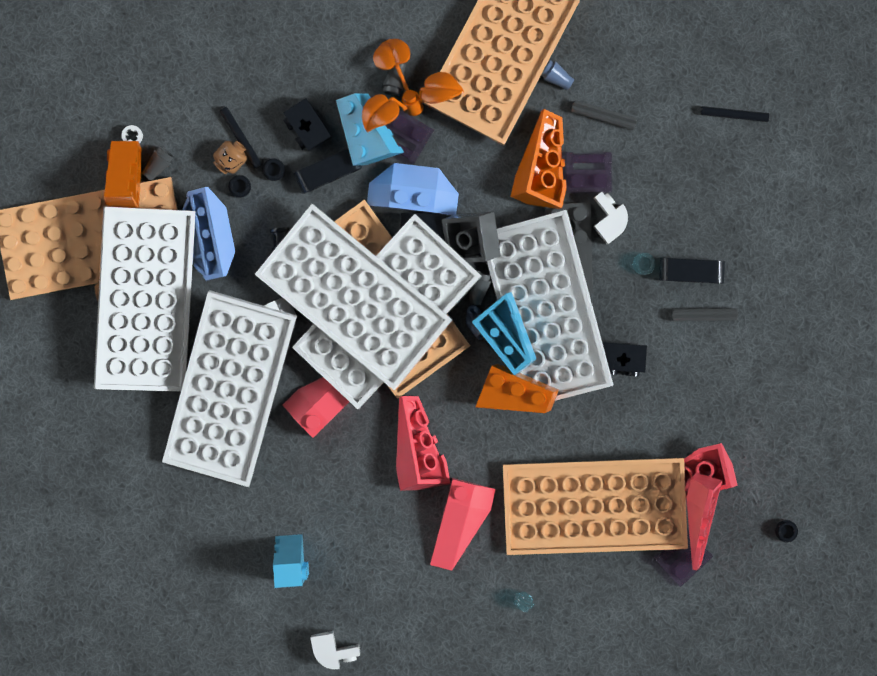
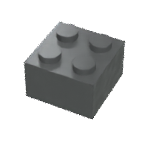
[442,212,501,263]

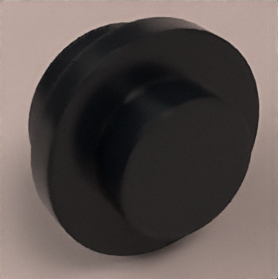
[263,158,285,181]
[228,175,251,198]
[775,520,798,543]

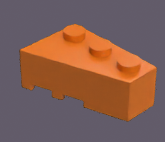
[104,141,142,208]
[475,363,559,413]

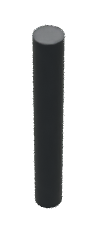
[701,106,769,122]
[219,107,262,169]

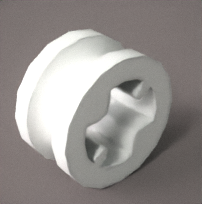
[122,125,143,144]

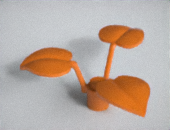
[362,39,464,132]

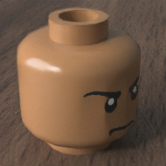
[213,140,247,174]

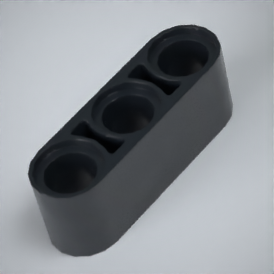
[293,149,362,194]
[659,258,725,284]

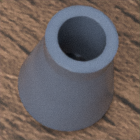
[541,60,574,90]

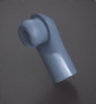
[466,305,484,340]

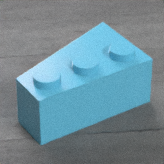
[336,93,404,166]
[472,292,536,375]
[273,534,309,588]

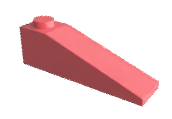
[283,377,349,438]
[396,396,451,491]
[684,443,738,498]
[685,473,722,571]
[430,478,496,571]

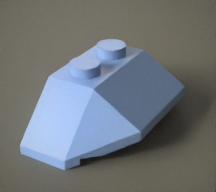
[367,163,459,216]
[183,187,235,280]

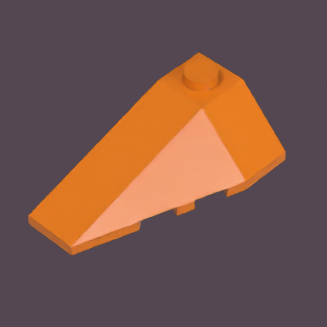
[511,109,566,209]

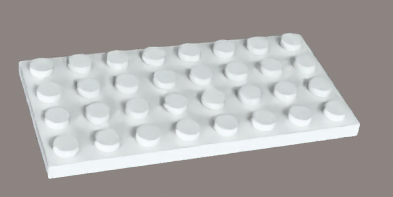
[255,204,453,390]
[94,206,195,391]
[487,210,613,401]
[292,214,481,409]
[162,290,297,487]

